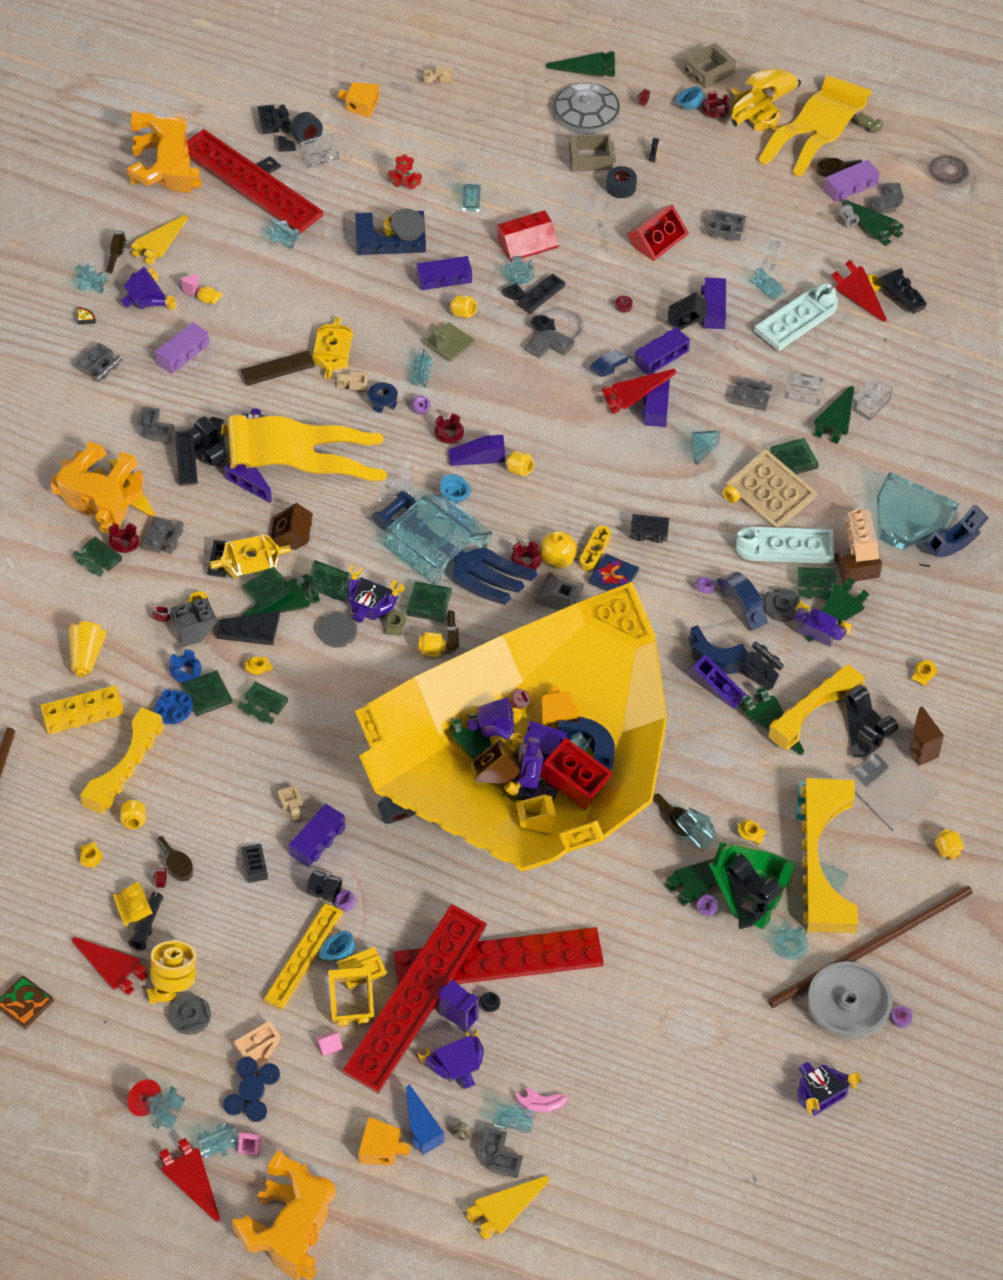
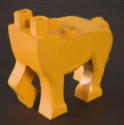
[127,110,202,193]
[50,441,144,535]
[232,1150,336,1280]

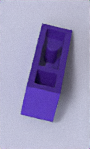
[449,435,505,466]
[224,462,272,503]
[686,654,747,709]

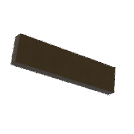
[241,350,315,386]

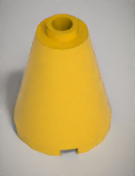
[69,621,107,677]

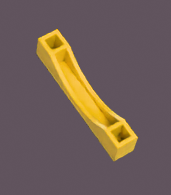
[768,664,866,751]
[80,707,164,815]

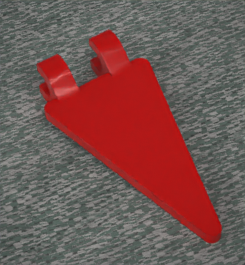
[831,260,887,322]
[602,369,677,414]
[72,937,148,996]
[159,1138,220,1222]

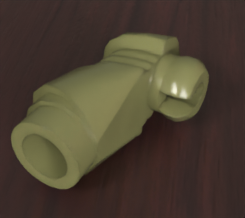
[855,112,884,133]

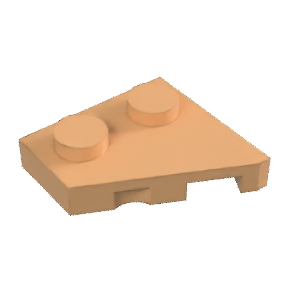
[234,1021,281,1076]

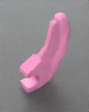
[515,1087,568,1113]

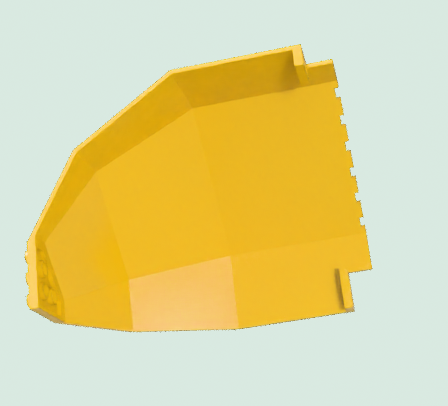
[355,581,667,872]

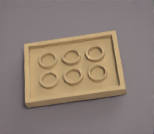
[726,449,817,528]

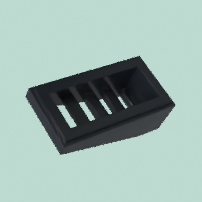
[207,540,227,578]
[241,844,268,883]

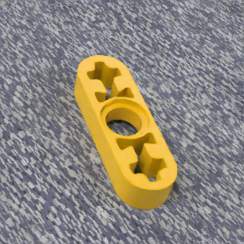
[580,526,611,572]

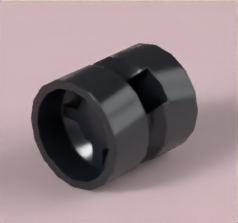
[306,869,343,903]

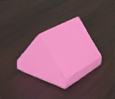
[181,274,200,297]
[316,1031,343,1056]
[237,1132,262,1156]

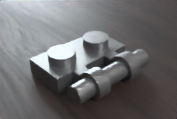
[707,209,747,241]
[76,343,123,382]
[731,377,773,411]
[142,517,184,554]

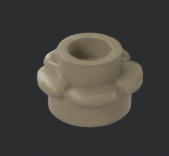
[452,1122,473,1141]

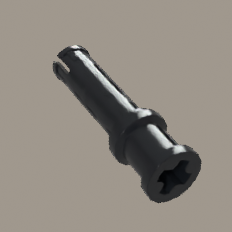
[128,892,164,951]

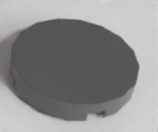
[390,208,425,241]
[764,588,802,622]
[319,613,357,648]
[169,995,211,1035]

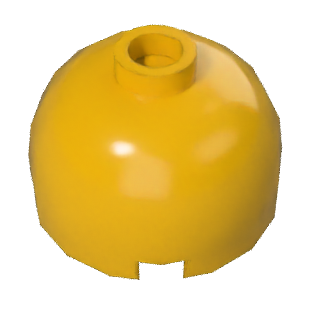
[539,531,577,569]

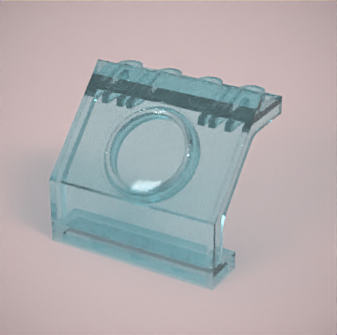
[384,494,493,584]

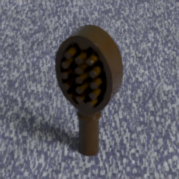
[816,158,862,177]
[106,230,127,274]
[447,610,459,652]
[653,793,695,836]
[156,836,194,881]

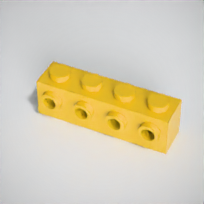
[40,685,124,734]

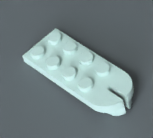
[754,283,838,351]
[736,527,834,564]

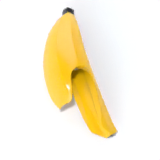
[731,68,801,127]

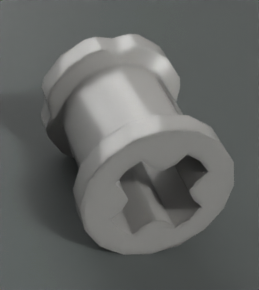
[838,205,860,228]

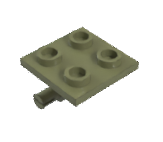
[425,322,475,361]

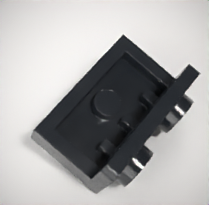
[630,514,670,543]

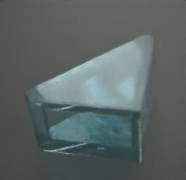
[462,184,482,211]
[690,430,720,465]
[676,808,717,850]

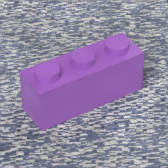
[824,160,879,202]
[155,322,209,374]

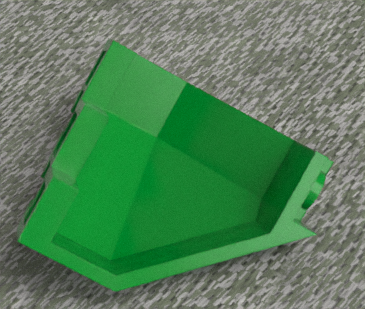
[709,842,797,929]

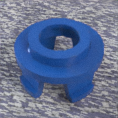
[169,649,202,683]

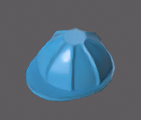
[675,86,703,110]
[440,474,471,504]
[319,931,355,962]

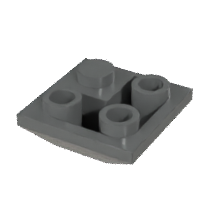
[535,572,584,610]
[171,598,217,647]

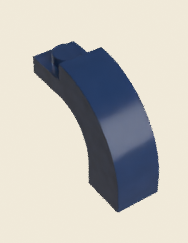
[924,505,989,557]
[716,572,768,631]
[689,625,748,674]
[558,717,615,770]

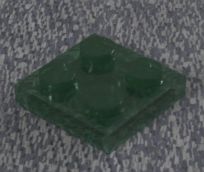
[770,438,819,475]
[308,560,349,602]
[242,566,294,610]
[406,581,452,622]
[181,670,233,717]

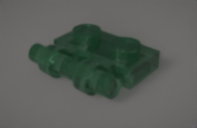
[72,536,122,577]
[797,567,836,600]
[238,681,288,725]

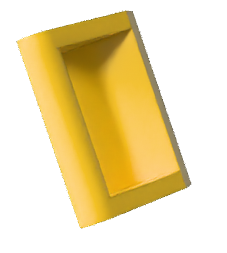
[516,795,556,834]

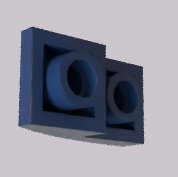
[589,349,629,377]

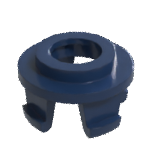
[368,382,398,413]

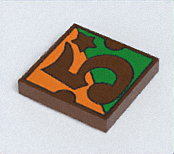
[0,975,54,1030]

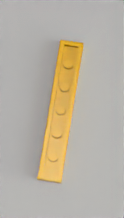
[264,903,343,1010]

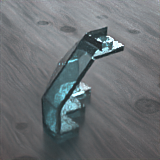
[877,472,959,550]

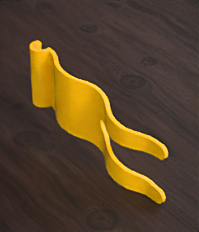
[759,75,872,176]
[227,415,387,481]

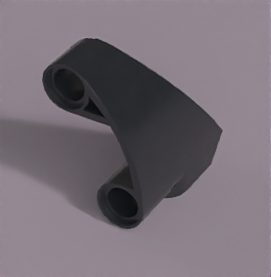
[187,416,227,466]
[845,684,899,757]
[726,853,783,929]

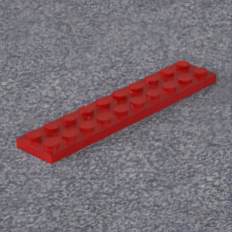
[187,129,324,235]
[342,904,487,1094]
[393,927,604,985]

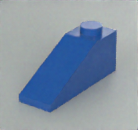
[406,1084,444,1155]

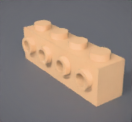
[845,509,879,562]

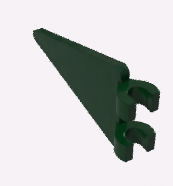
[546,51,615,77]
[842,199,904,246]
[814,386,854,444]
[241,574,320,616]
[807,577,870,642]
[739,686,804,755]
[449,713,498,784]
[665,858,717,906]

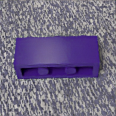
[417,256,472,290]
[700,278,726,329]
[635,327,690,375]
[641,373,670,427]
[289,803,346,867]

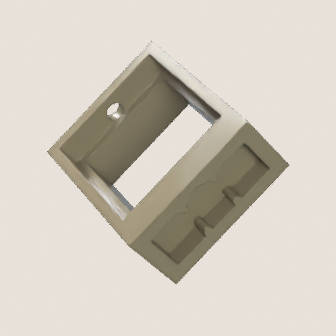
[684,42,736,89]
[569,134,616,172]

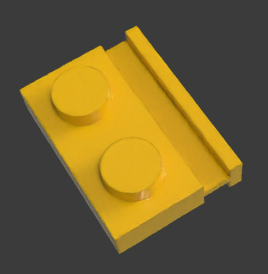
[113,881,152,927]
[337,947,387,991]

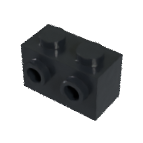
[667,292,707,330]

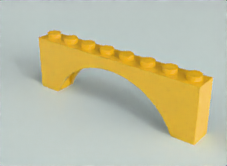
[801,778,858,933]

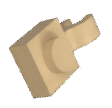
[424,66,452,83]
[337,371,368,390]
[278,785,303,822]

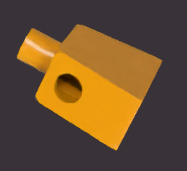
[338,82,380,118]
[542,686,580,730]
[358,1117,411,1165]

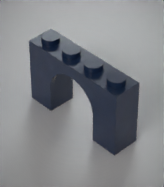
[355,211,426,255]

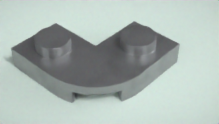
[869,183,904,214]
[525,330,575,359]
[137,406,174,443]
[480,1127,523,1178]

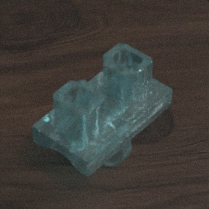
[268,218,300,249]
[75,264,108,294]
[147,1086,185,1129]
[493,1104,536,1133]
[197,1122,238,1159]

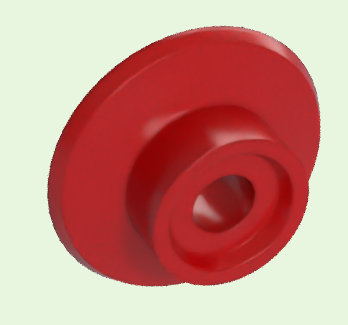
[127,1079,162,1116]

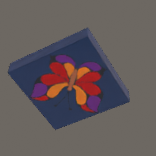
[588,553,639,591]

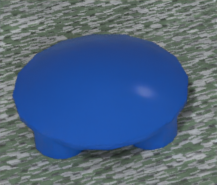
[154,689,193,724]

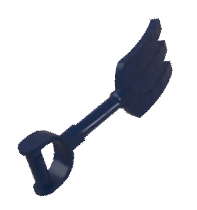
[372,491,538,605]

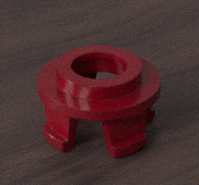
[702,91,730,119]
[434,413,464,444]
[108,523,140,553]
[511,541,542,569]

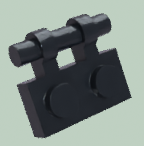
[257,104,291,134]
[741,641,784,691]
[516,780,558,802]

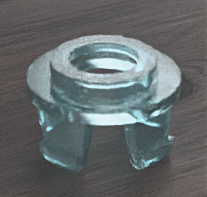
[505,255,534,285]
[774,924,808,960]

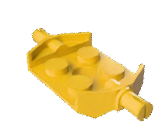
[731,87,781,131]
[313,316,353,379]
[209,534,291,580]

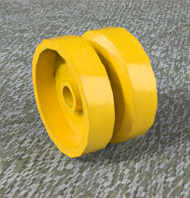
[150,940,197,992]

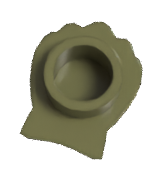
[384,610,406,636]

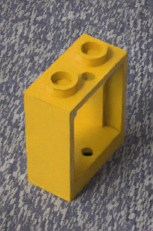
[328,967,374,1027]

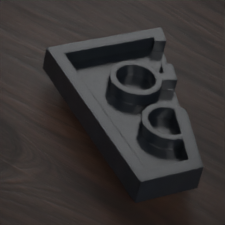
[877,268,927,314]
[217,611,281,646]

